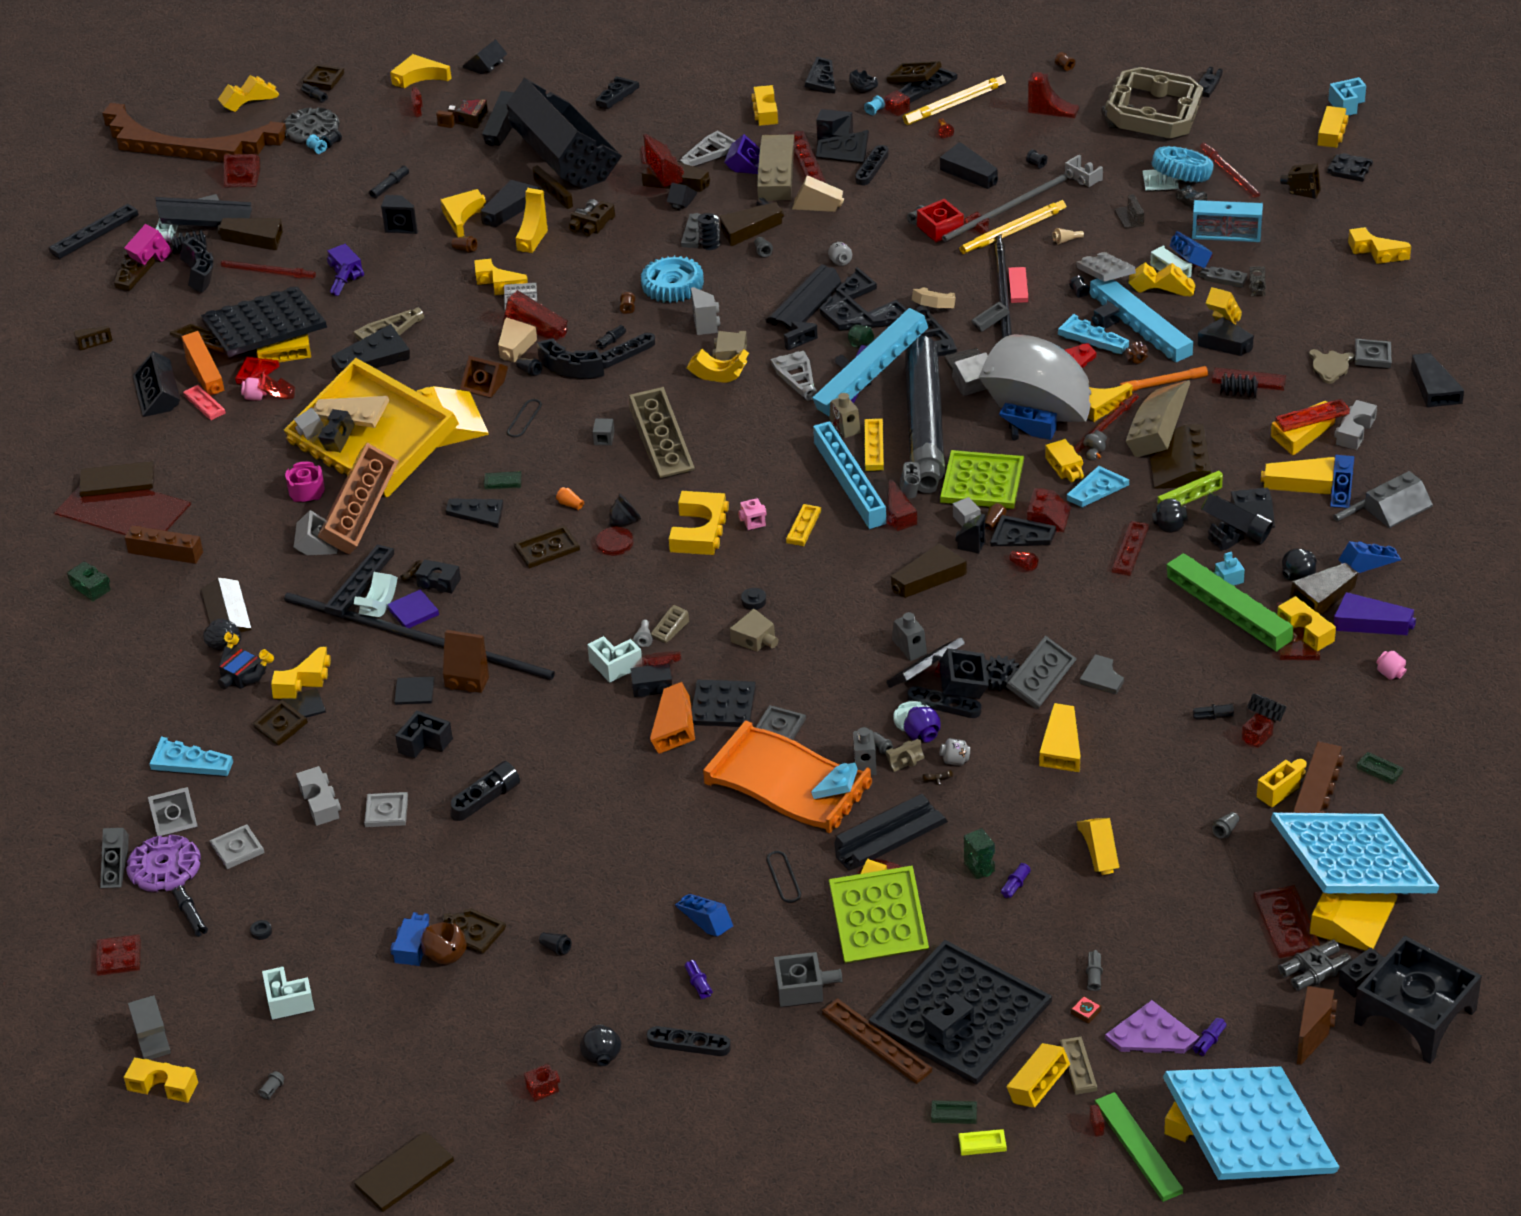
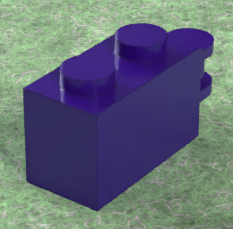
[327,244,364,280]

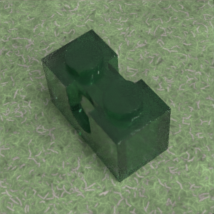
[67,561,111,601]
[964,828,995,879]

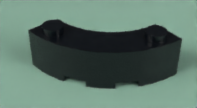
[180,237,214,293]
[537,338,604,378]

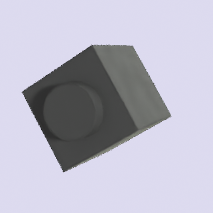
[593,418,614,445]

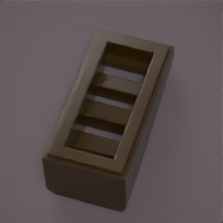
[73,326,113,350]

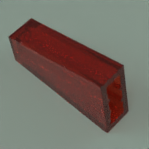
[503,290,568,341]

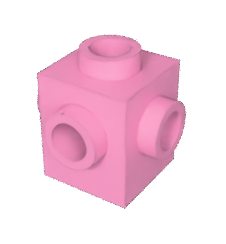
[738,498,767,530]

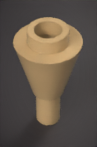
[1052,228,1084,245]

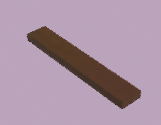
[822,998,932,1084]

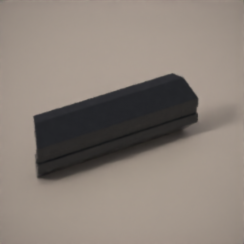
[155,197,252,227]
[765,264,841,331]
[834,794,948,870]

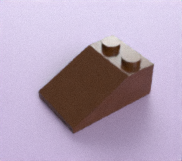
[443,630,489,693]
[1297,986,1337,1065]

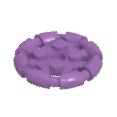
[126,835,201,892]

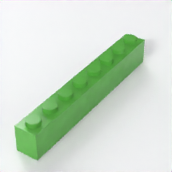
[1167,553,1293,651]

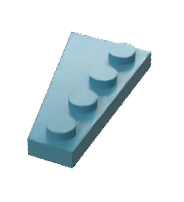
[1058,314,1129,354]
[150,736,233,776]

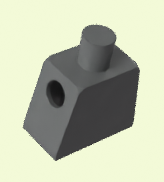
[892,612,927,661]
[853,727,877,775]

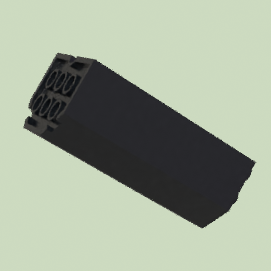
[506,77,622,189]

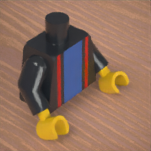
[218,632,274,689]

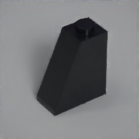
[1198,317,1254,356]

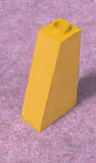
[1271,401,1336,456]
[1261,457,1335,494]
[1039,703,1080,772]

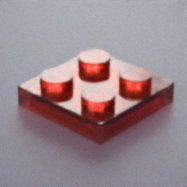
[96,934,141,976]

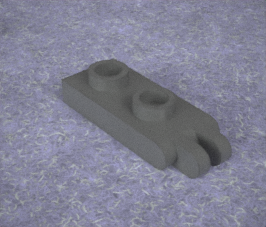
[1199,266,1247,288]

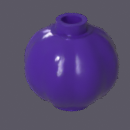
[903,707,941,742]

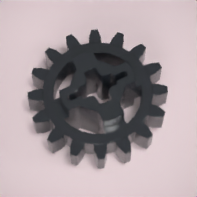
[985,655,1019,691]

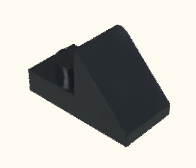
[784,321,818,351]

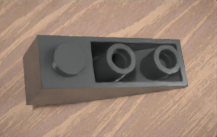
[100,828,129,888]

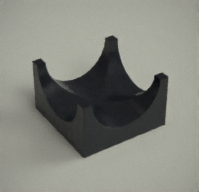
[1354,936,1482,1064]

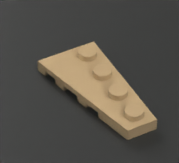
[313,396,389,428]

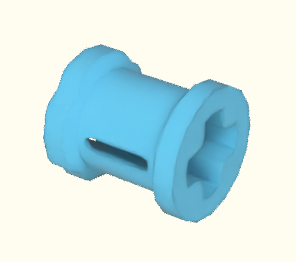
[864,96,885,115]
[306,134,327,154]

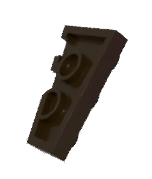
[114,251,155,291]

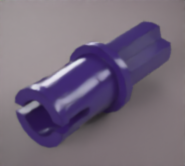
[330,263,353,296]
[1001,863,1031,898]
[685,960,713,999]
[1193,1018,1226,1056]

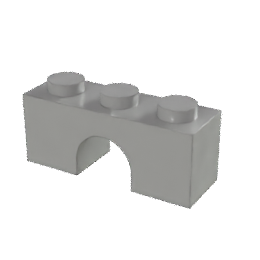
[1334,400,1377,450]
[296,766,341,826]

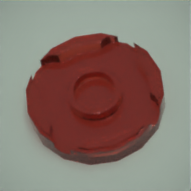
[596,527,634,556]
[642,651,682,665]

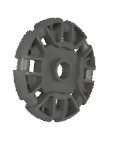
[284,107,339,144]

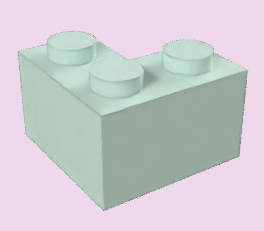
[587,636,643,682]
[262,967,315,1020]

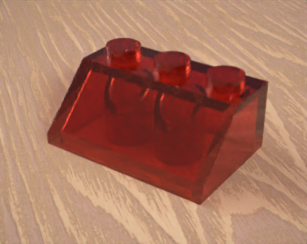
[643,134,684,187]

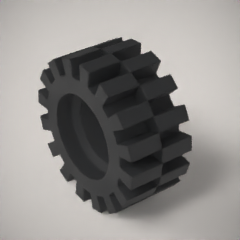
[1247,693,1287,722]

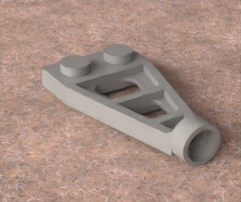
[677,131,735,166]
[771,351,818,401]

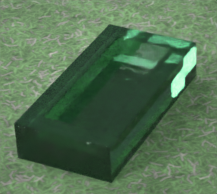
[484,471,522,489]
[1357,752,1403,785]
[931,1100,977,1124]

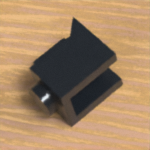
[1092,300,1120,329]

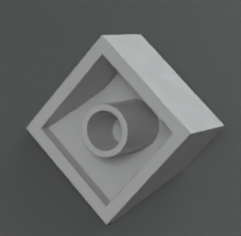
[691,287,720,335]
[294,510,338,555]
[148,787,197,836]

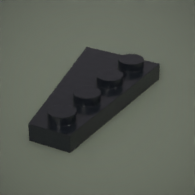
[895,68,957,104]

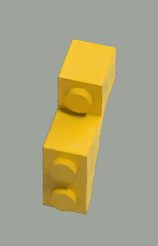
[218,75,279,112]
[1348,227,1411,264]
[475,259,528,295]
[1128,262,1195,297]
[271,647,331,699]

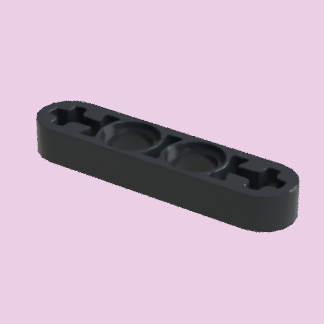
[855,145,889,186]
[600,333,655,368]
[908,686,982,718]
[647,1026,731,1056]

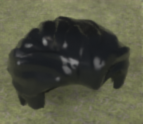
[849,69,878,93]
[203,619,241,650]

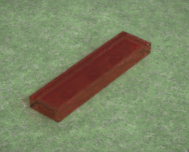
[1212,367,1286,391]
[1275,399,1350,432]
[1112,521,1149,576]

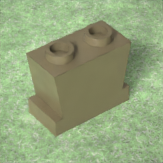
[713,331,747,361]

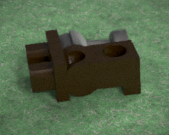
[569,199,616,236]

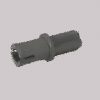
[1086,950,1103,991]

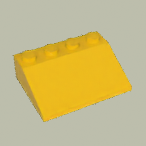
[417,386,489,447]
[1310,892,1398,950]

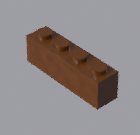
[124,526,203,564]

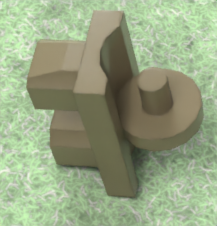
[886,739,925,772]

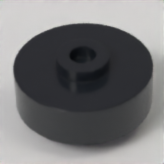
[741,588,766,610]

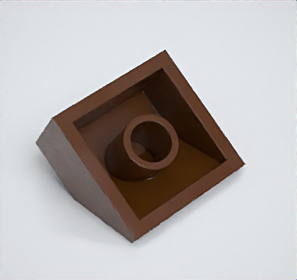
[460,356,508,398]

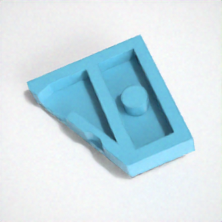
[811,763,858,799]

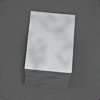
[952,353,988,396]

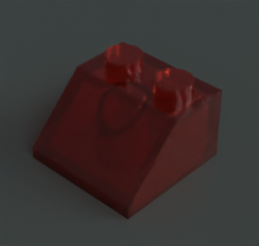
[224,154,260,187]
[1027,488,1071,533]

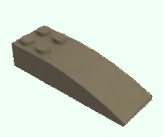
[757,135,794,201]
[1126,380,1190,457]
[629,387,695,478]

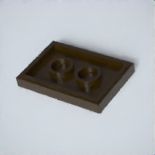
[886,61,942,83]
[514,525,580,569]

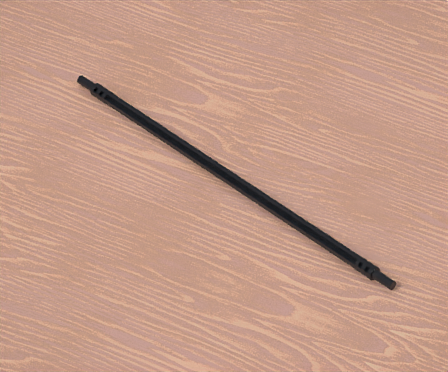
[994,234,1019,440]

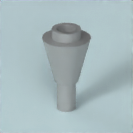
[633,620,653,647]

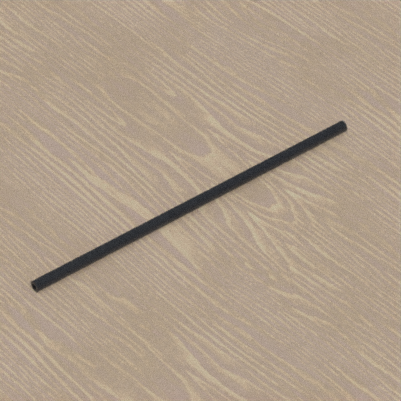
[284,592,555,680]

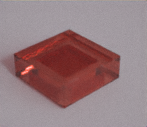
[1090,1104,1104,1137]

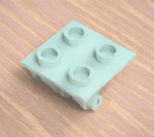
[1143,170,1179,191]

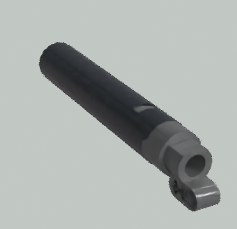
[900,336,945,498]

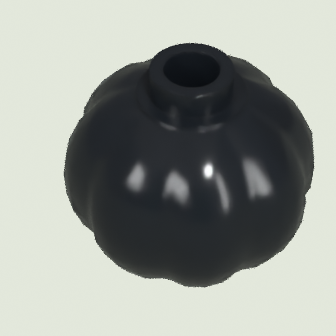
[1152,498,1188,532]
[1282,548,1317,581]
[580,1025,622,1066]

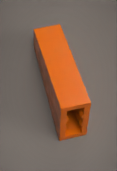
[181,331,225,395]
[650,682,695,753]

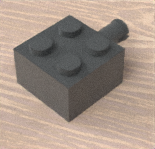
[774,952,842,1007]

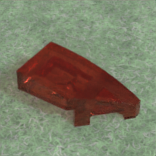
[964,211,989,234]

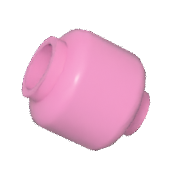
[241,378,267,401]
[1376,651,1407,680]

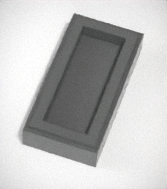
[971,302,1010,332]

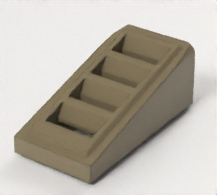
[651,605,689,643]

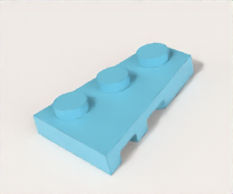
[1067,466,1129,507]

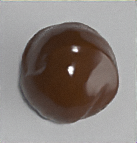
[420,922,467,965]

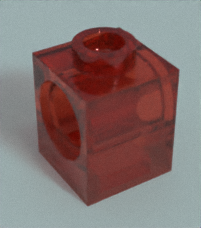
[885,90,910,116]
[1242,713,1274,748]
[524,1064,560,1102]

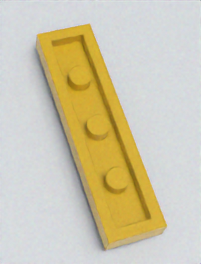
[865,419,884,471]

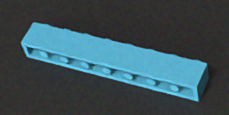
[1090,278,1193,362]
[812,308,928,416]
[813,421,886,529]

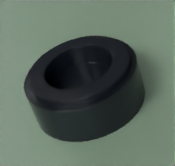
[250,920,272,940]

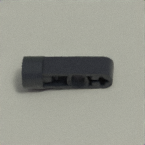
[1201,492,1274,544]
[450,761,520,821]

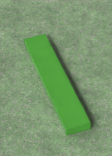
[1095,1092,1183,1202]

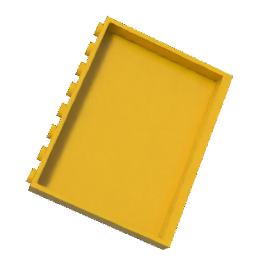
[284,358,459,498]

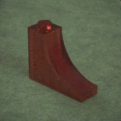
[1028,72,1079,118]

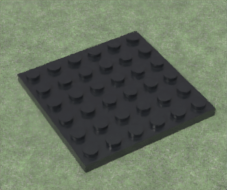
[201,286,327,357]
[869,940,1052,1085]

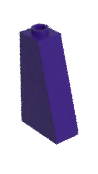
[1334,592,1416,635]

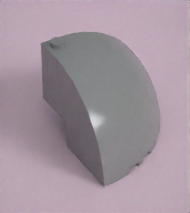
[979,334,1091,422]

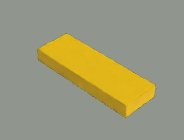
[786,504,821,546]

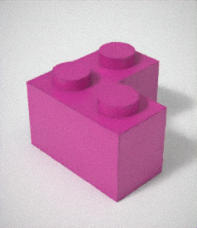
[124,224,172,265]

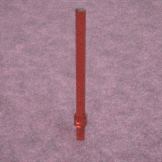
[1200,142,1260,198]
[221,260,316,278]
[1074,393,1139,453]

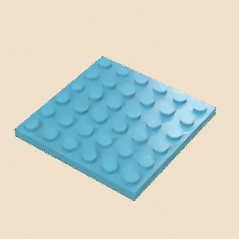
[1271,813,1439,894]
[1163,1066,1339,1180]

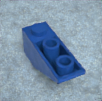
[1170,231,1212,268]
[999,403,1057,440]
[1331,455,1354,508]
[1338,541,1401,573]
[675,894,733,937]

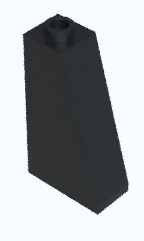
[482,91,514,146]
[940,142,998,189]
[480,180,539,227]
[1411,353,1464,407]

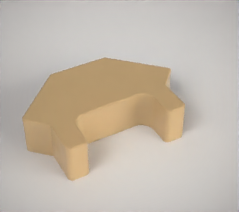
[912,287,956,308]

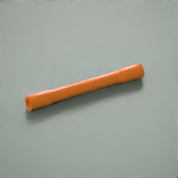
[1120,366,1208,392]

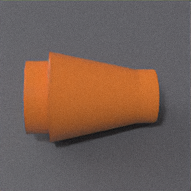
[556,487,584,510]

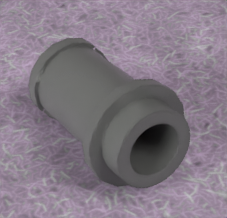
[873,732,893,754]
[258,1071,285,1100]

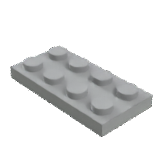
[1076,252,1136,282]

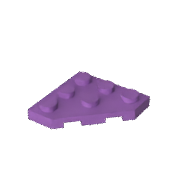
[1105,1000,1200,1053]

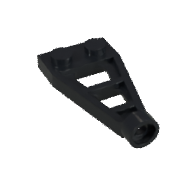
[915,305,957,357]

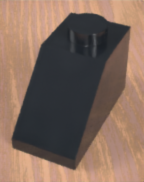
[667,183,698,210]
[955,514,985,554]

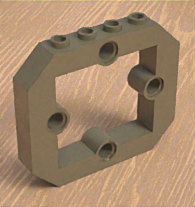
[1105,67,1203,138]

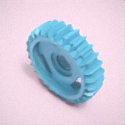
[1152,146,1213,183]
[641,255,704,303]

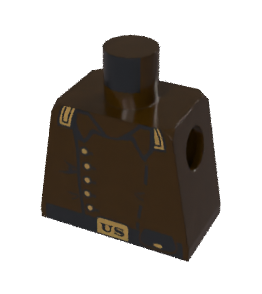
[1280,163,1321,199]

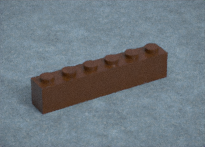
[1293,741,1344,813]

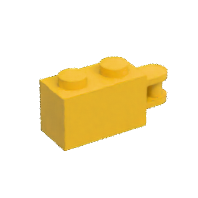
[1045,439,1084,482]
[1257,759,1307,807]

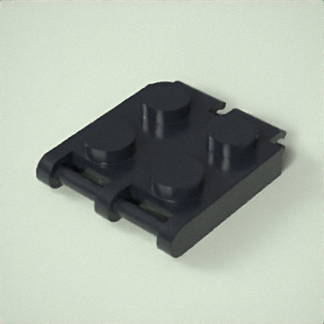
[1327,153,1373,182]

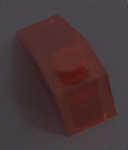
[887,480,917,531]

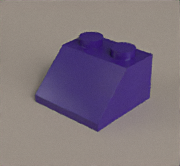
[724,134,760,174]

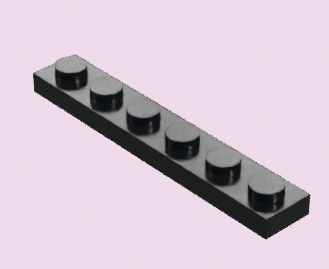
[49,204,139,259]
[325,544,394,617]

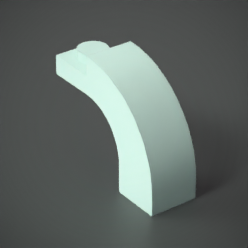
[354,572,398,617]

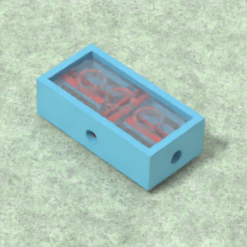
[1192,200,1263,242]

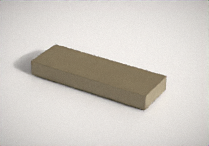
[1060,1037,1097,1095]

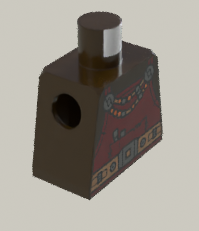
[448,99,488,128]

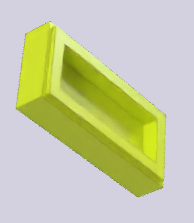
[958,1129,1007,1156]

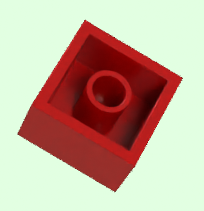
[917,199,964,242]

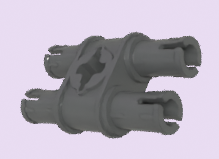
[1278,939,1352,991]

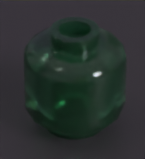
[848,325,874,348]

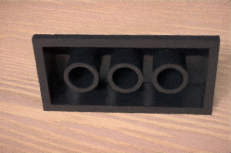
[133,351,180,417]

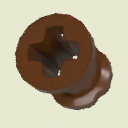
[1055,52,1075,71]
[620,292,635,314]

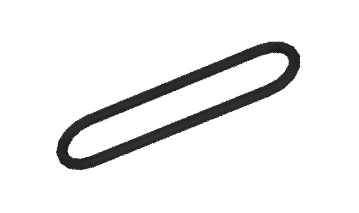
[507,399,542,437]
[766,851,801,903]

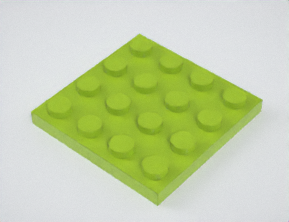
[940,450,1024,509]
[829,866,929,964]

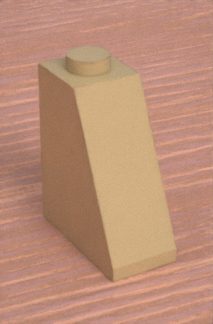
[792,176,844,212]
[498,318,537,363]

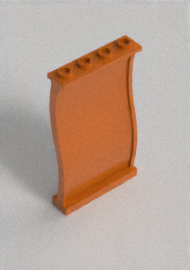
[703,720,872,833]

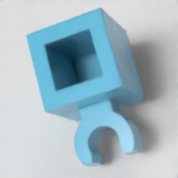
[1213,552,1245,585]

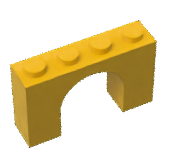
[669,491,729,555]

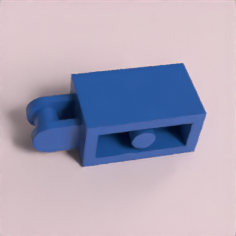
[391,912,429,966]

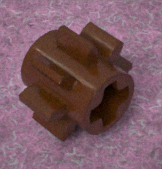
[1126,341,1148,363]

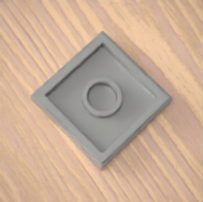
[365,792,408,827]
[210,824,265,869]

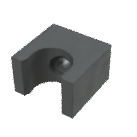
[128,995,171,1060]

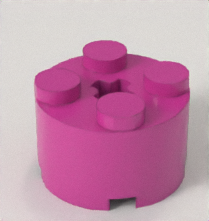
[285,462,325,502]

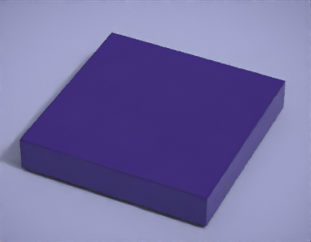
[387,589,439,628]

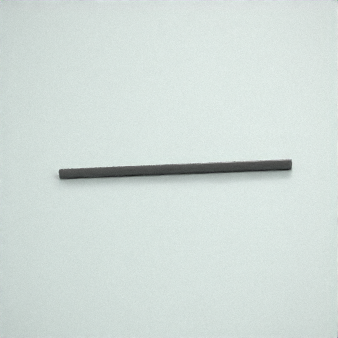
[942,174,1067,242]

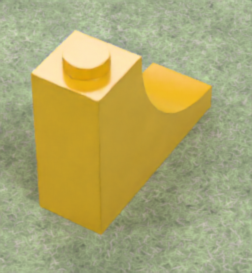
[390,54,452,88]
[516,188,548,253]
[440,189,486,238]
[257,333,311,362]
[1088,383,1133,422]
[1077,818,1119,875]

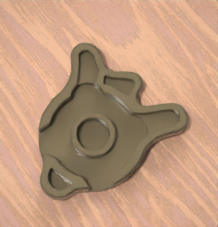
[1309,349,1355,384]

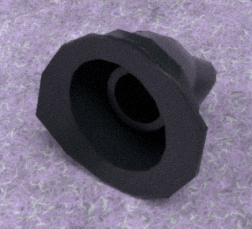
[609,493,642,527]

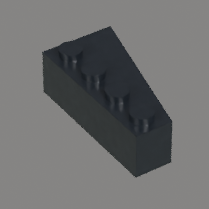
[331,324,410,375]

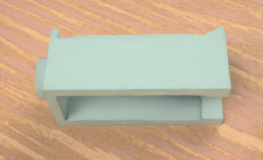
[1150,245,1192,278]

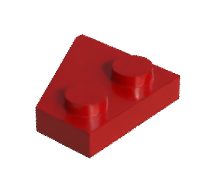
[1065,343,1096,368]
[235,357,279,384]

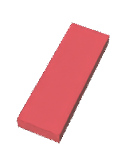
[1008,267,1028,303]
[183,385,226,420]

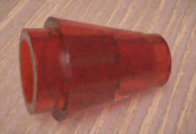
[1009,551,1039,571]

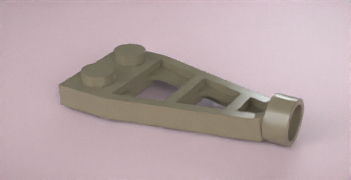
[354,307,424,341]

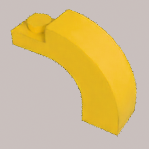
[686,349,749,383]

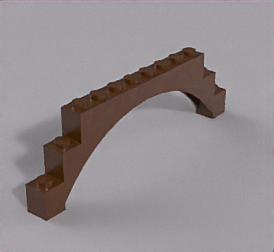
[103,103,286,164]

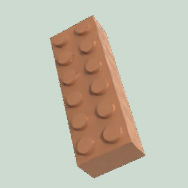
[317,443,399,554]

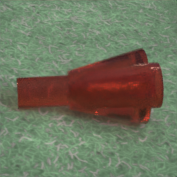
[938,118,954,138]

